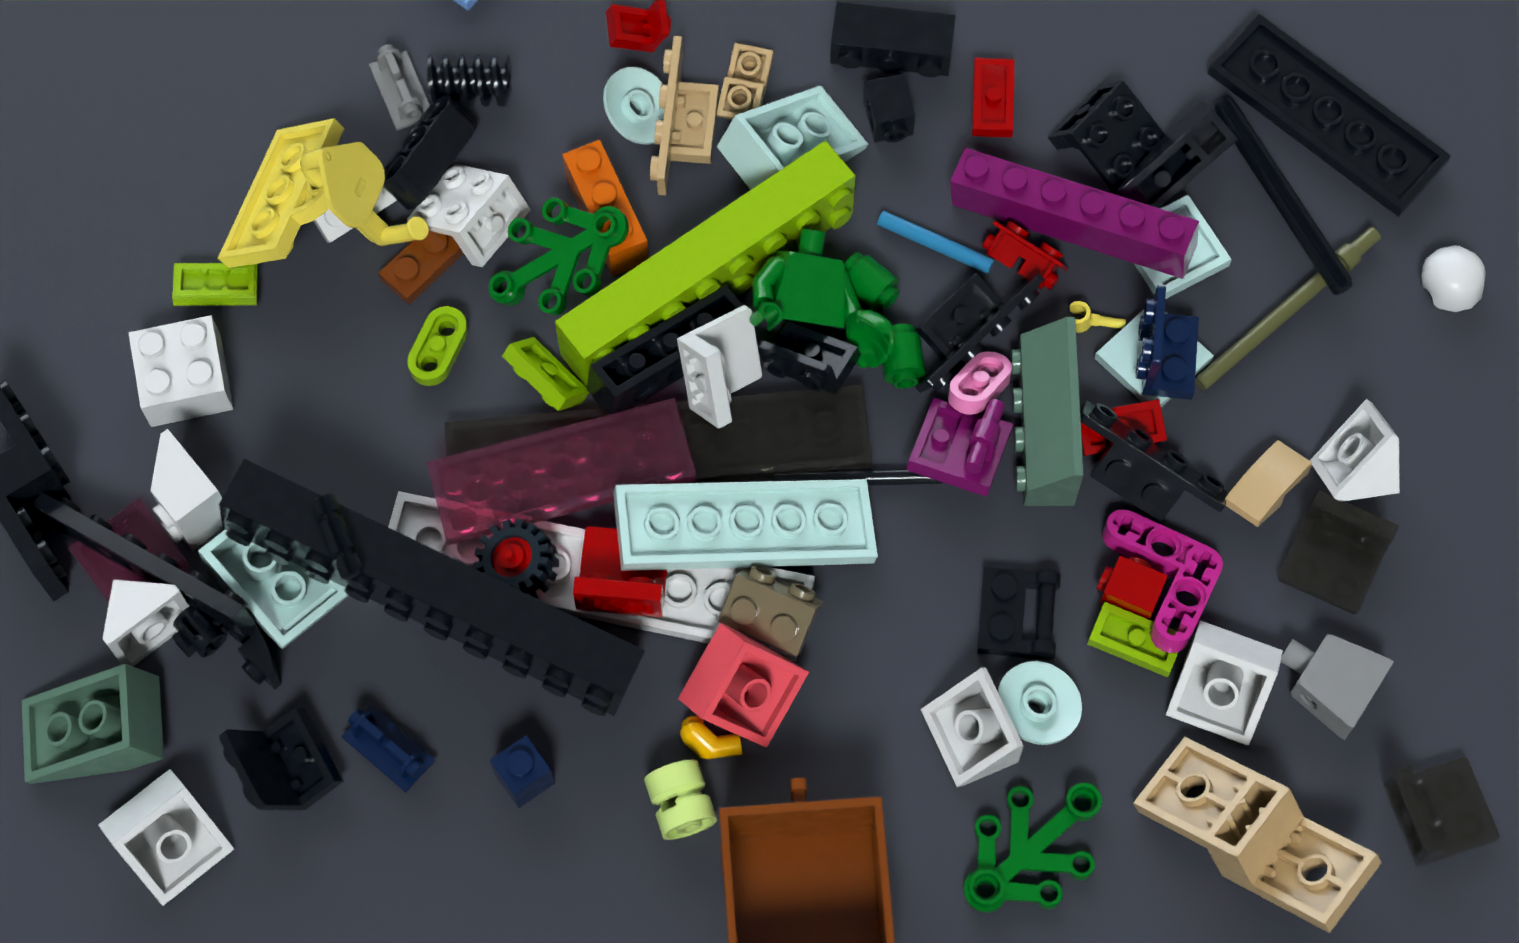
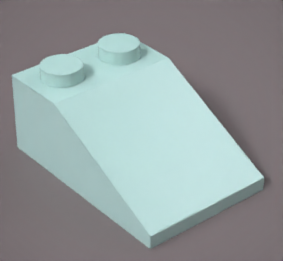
[717,85,868,190]
[198,530,349,649]

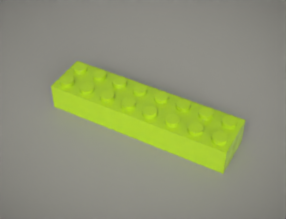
[555,140,856,388]

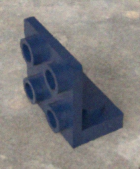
[1135,285,1199,400]

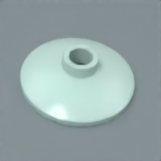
[603,67,665,145]
[997,661,1082,745]

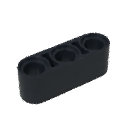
[383,95,477,210]

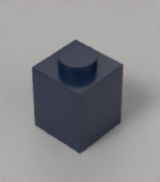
[489,735,555,809]

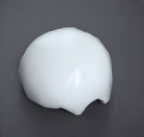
[1421,245,1486,312]

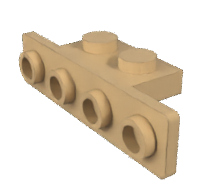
[650,36,719,195]

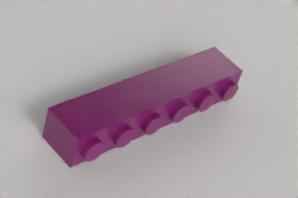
[950,148,1199,279]

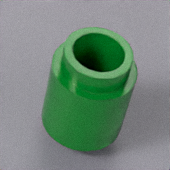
[844,252,900,311]
[882,324,926,389]

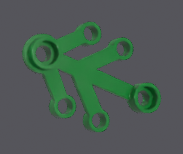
[489,197,629,316]
[963,783,1102,913]

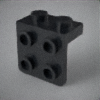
[219,707,344,810]

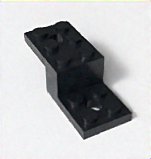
[0,379,71,601]

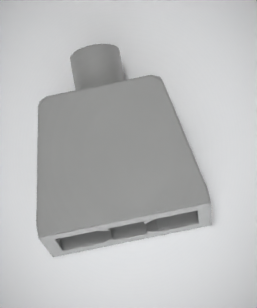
[1281,634,1394,740]

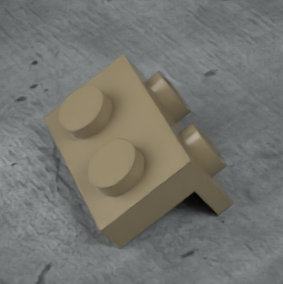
[718,566,823,656]

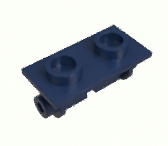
[342,705,436,793]

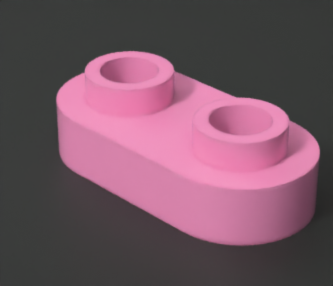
[948,352,1012,415]

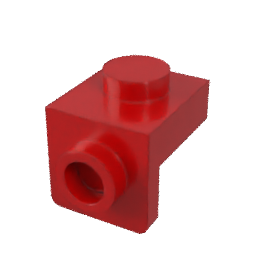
[606,0,671,53]

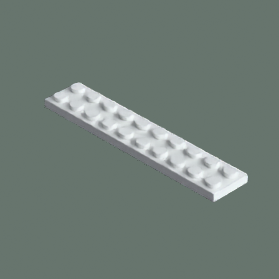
[388,491,815,662]

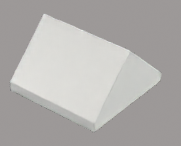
[1309,399,1400,502]
[102,580,189,666]
[920,667,1023,787]

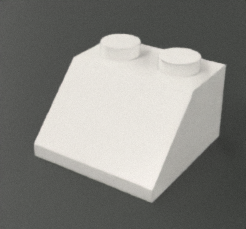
[150,429,223,551]
[1166,620,1283,746]
[98,769,234,906]

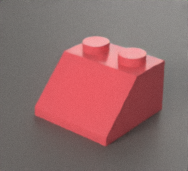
[678,623,809,748]

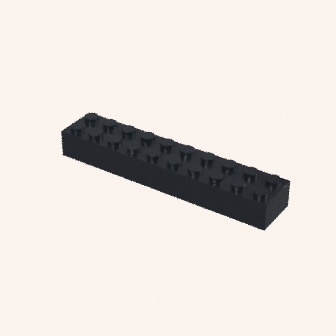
[219,458,645,716]

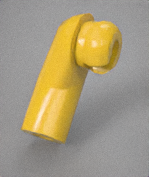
[680,716,742,760]

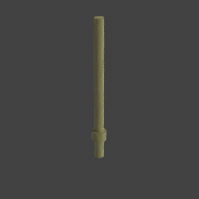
[1195,227,1381,391]

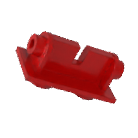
[982,220,1068,291]

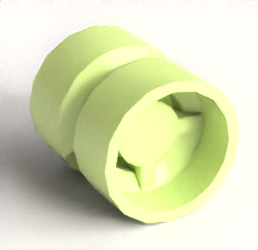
[644,760,717,840]

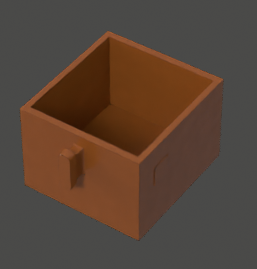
[719,778,895,943]

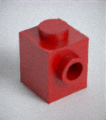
[1096,556,1168,620]

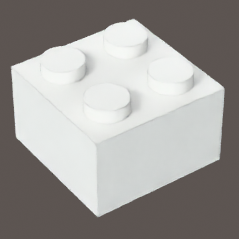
[128,315,234,427]

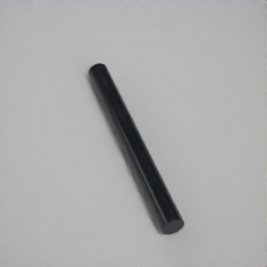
[773,468,943,486]

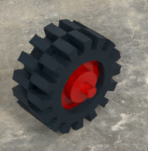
[474,519,559,598]

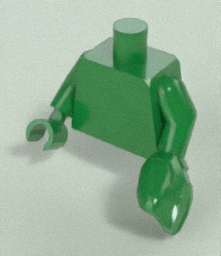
[749,229,895,368]

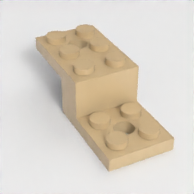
[1133,737,1381,933]

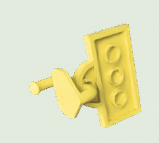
[218,118,429,268]

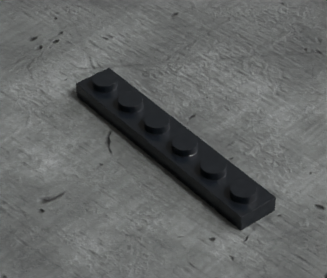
[32,492,255,637]

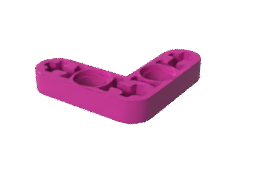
[1102,510,1223,653]

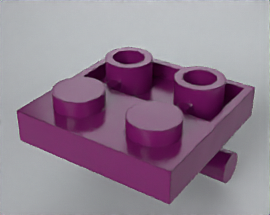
[907,397,1013,497]

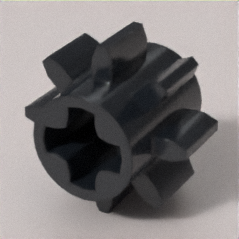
[172,606,226,658]

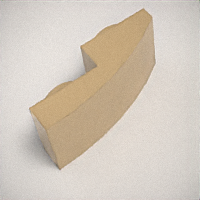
[716,43,774,120]
[1225,440,1312,527]

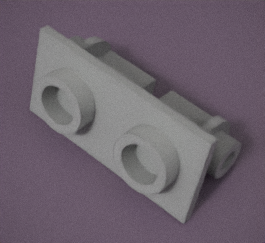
[369,44,430,131]

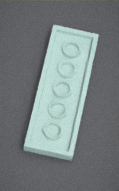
[613,479,878,571]

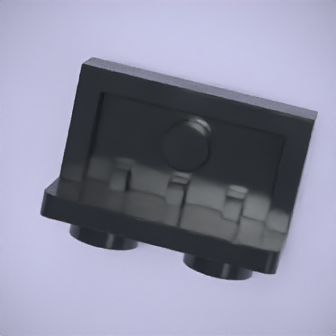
[758,321,861,395]

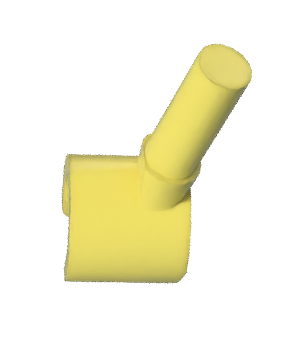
[1069,301,1126,333]

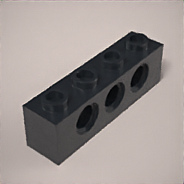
[587,285,743,420]

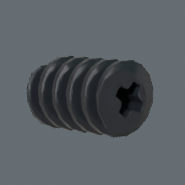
[426,54,511,107]

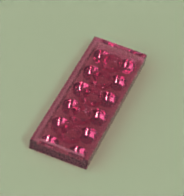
[427,398,697,545]

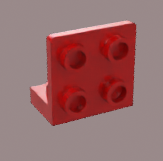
[573,526,668,618]

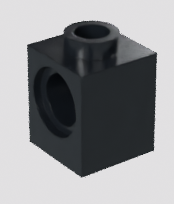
[863,74,915,143]

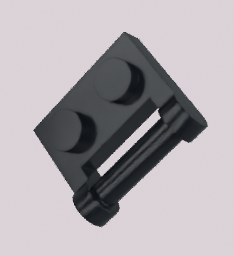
[977,567,1061,660]

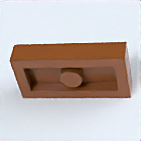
[378,231,464,305]

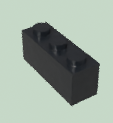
[830,2,956,77]

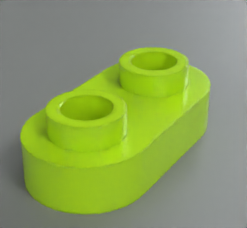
[407,306,468,386]

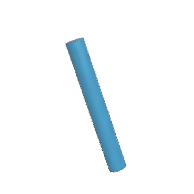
[877,210,995,274]

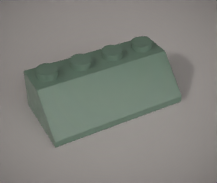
[1010,317,1083,506]

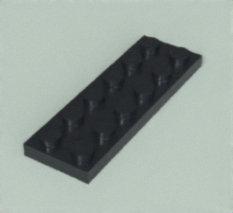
[1207,14,1451,217]

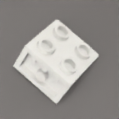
[407,164,531,267]
[677,305,762,429]

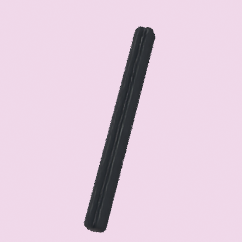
[1215,97,1353,295]

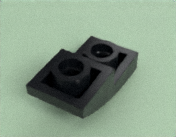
[224,624,281,690]

